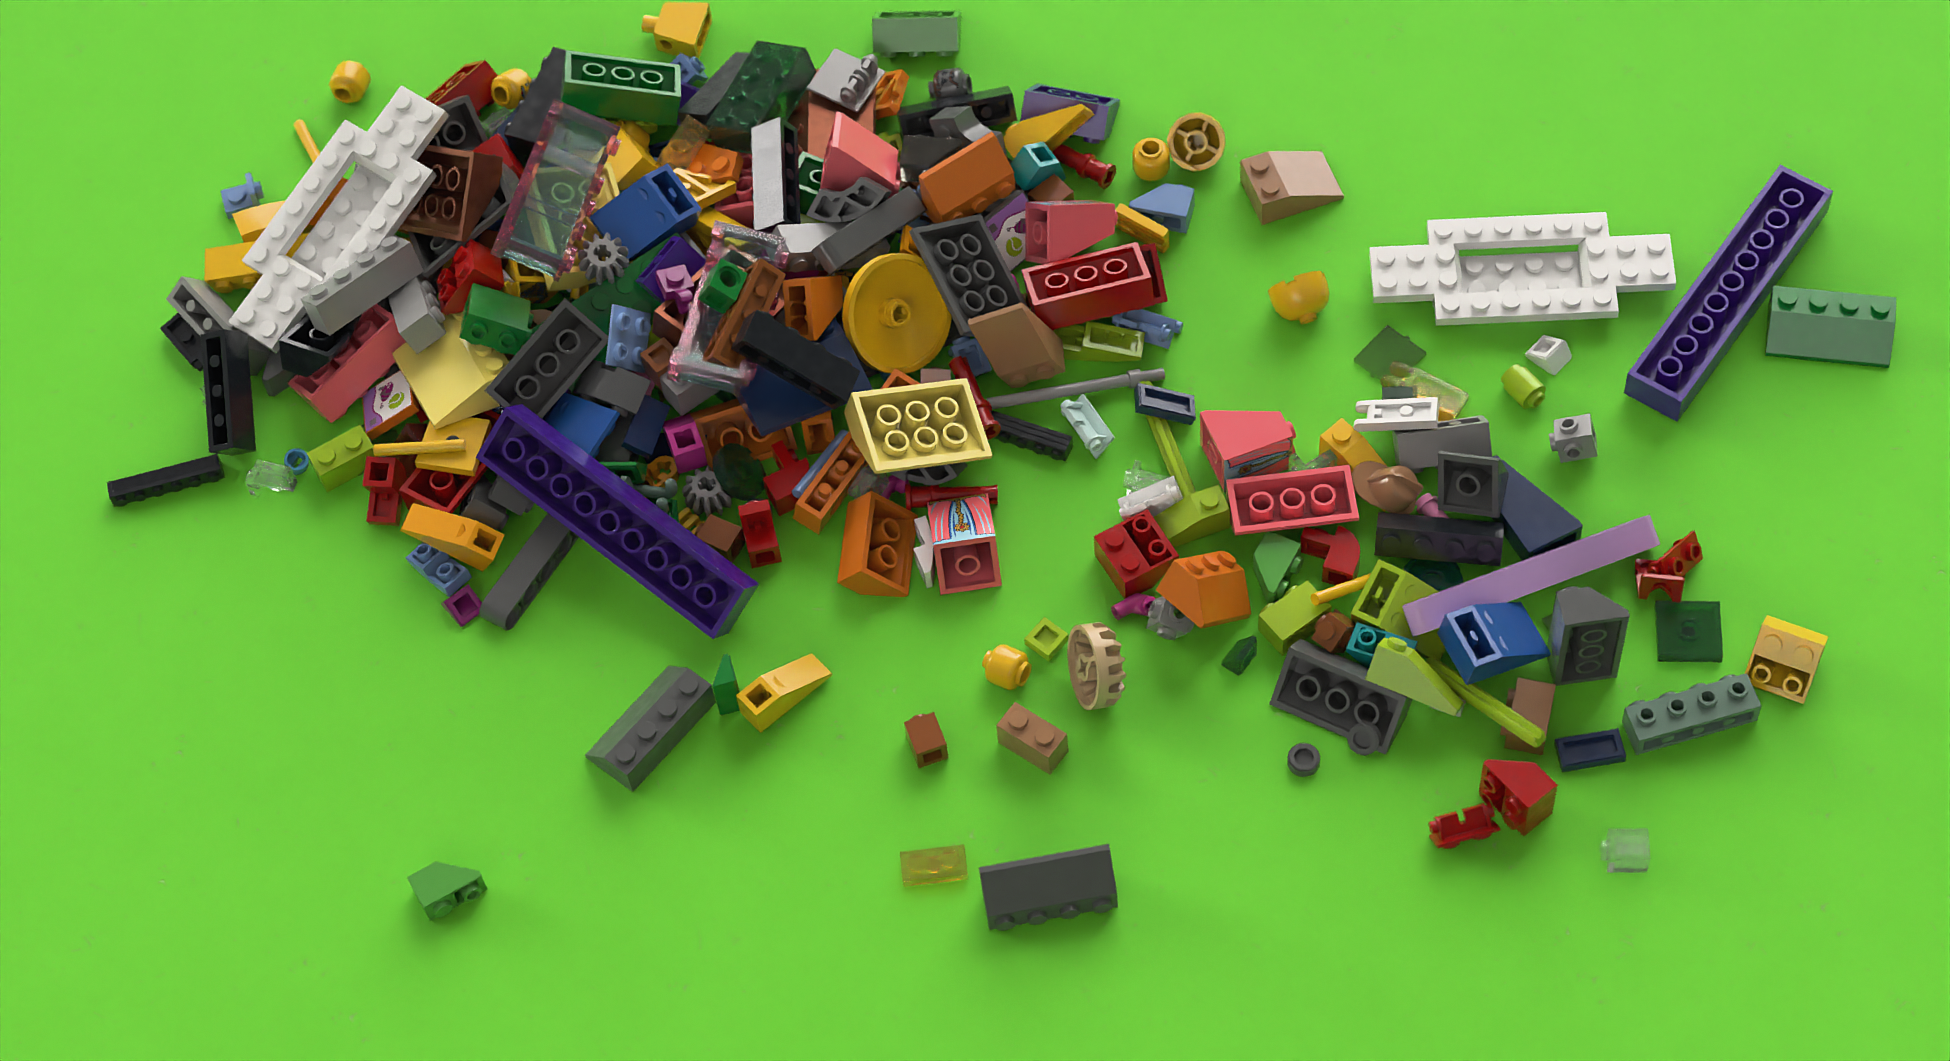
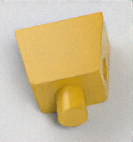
[642,2,712,59]

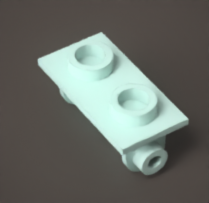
[1060,394,1115,459]

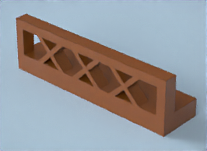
[697,258,786,376]

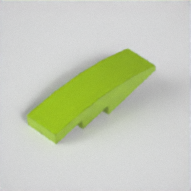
[1053,321,1145,362]

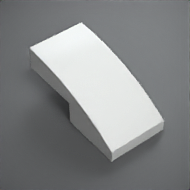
[913,515,936,588]

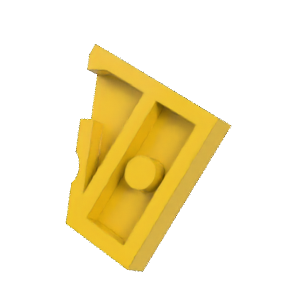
[673,168,736,209]

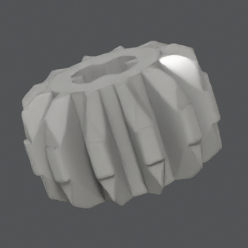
[578,233,629,285]
[682,465,735,517]

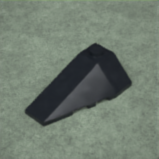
[279,313,363,377]

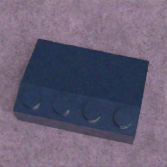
[726,318,873,437]

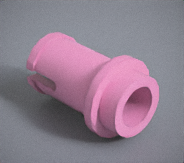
[1415,493,1449,518]

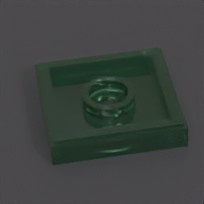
[1654,600,1723,662]

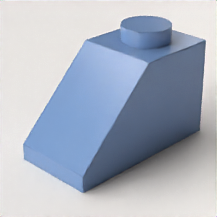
[1129,183,1195,234]

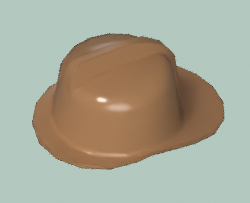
[1352,461,1423,515]

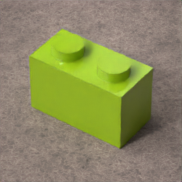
[307,425,375,492]
[1258,580,1332,656]

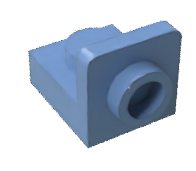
[670,53,708,85]
[221,173,264,219]
[948,336,992,377]

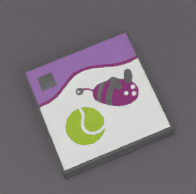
[983,190,1030,272]

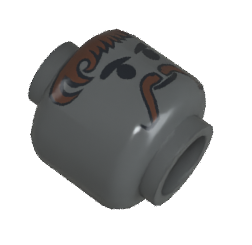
[928,68,972,100]

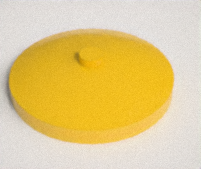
[842,253,952,374]

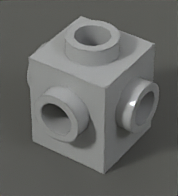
[1549,413,1598,463]
[1146,596,1195,640]

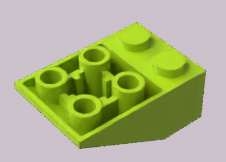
[1350,559,1446,661]

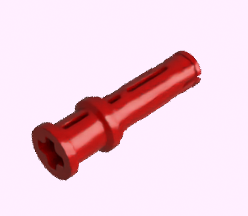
[1052,143,1116,189]
[949,356,1001,440]
[905,484,998,511]

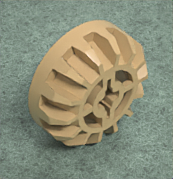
[1067,622,1126,710]

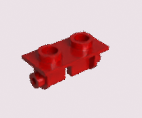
[1647,531,1703,588]
[1428,803,1501,849]

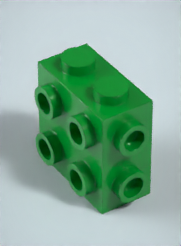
[459,283,534,355]

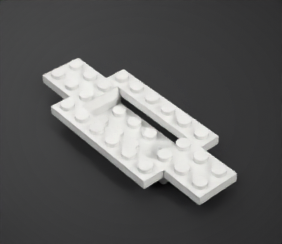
[228,85,449,353]
[1369,212,1676,326]

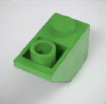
[1253,531,1304,604]
[407,862,487,921]

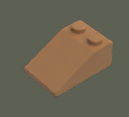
[1240,151,1344,225]
[968,302,1065,388]

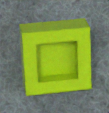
[1024,617,1069,661]

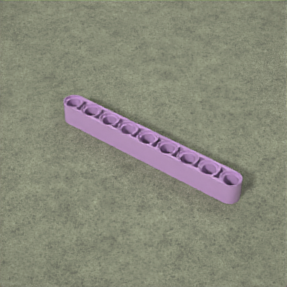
[1402,515,1660,636]

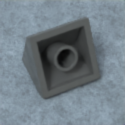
[1438,451,1509,518]

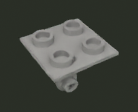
[807,48,885,113]

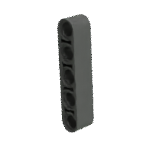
[811,186,927,276]
[479,513,579,630]

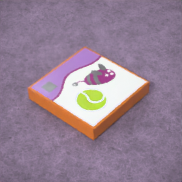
[362,370,420,440]

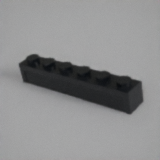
[991,410,1073,461]
[107,454,225,507]

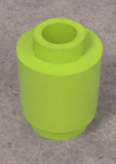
[1501,364,1546,409]

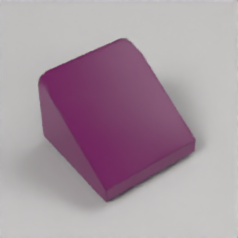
[441,584,482,627]

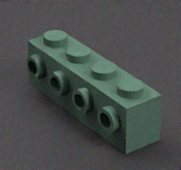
[1622,673,1761,755]

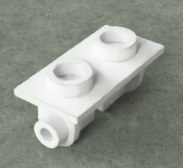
[1117,475,1183,521]

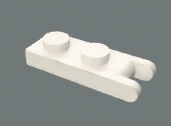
[1354,397,1439,432]

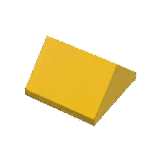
[592,129,660,191]

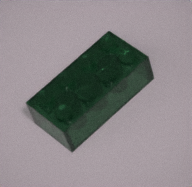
[706,40,816,154]

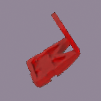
[1635,559,1685,603]

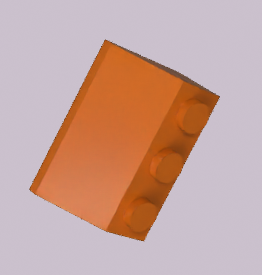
[919,132,1015,224]
[690,399,798,473]
[837,491,918,597]
[1156,551,1251,629]

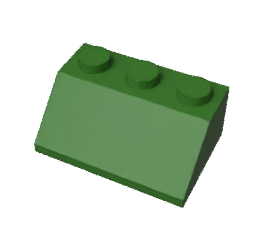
[872,10,961,57]

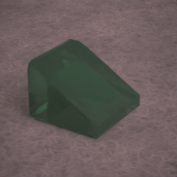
[1221,635,1257,676]

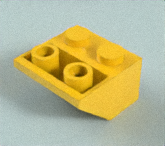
[1745,615,1829,704]

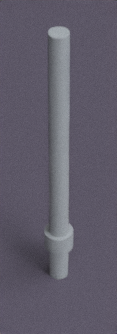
[987,368,1165,409]

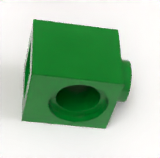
[697,258,747,314]

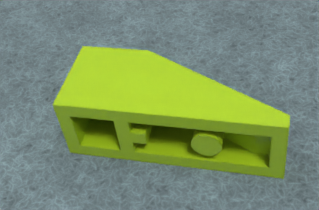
[1153,484,1230,547]
[1365,637,1463,716]

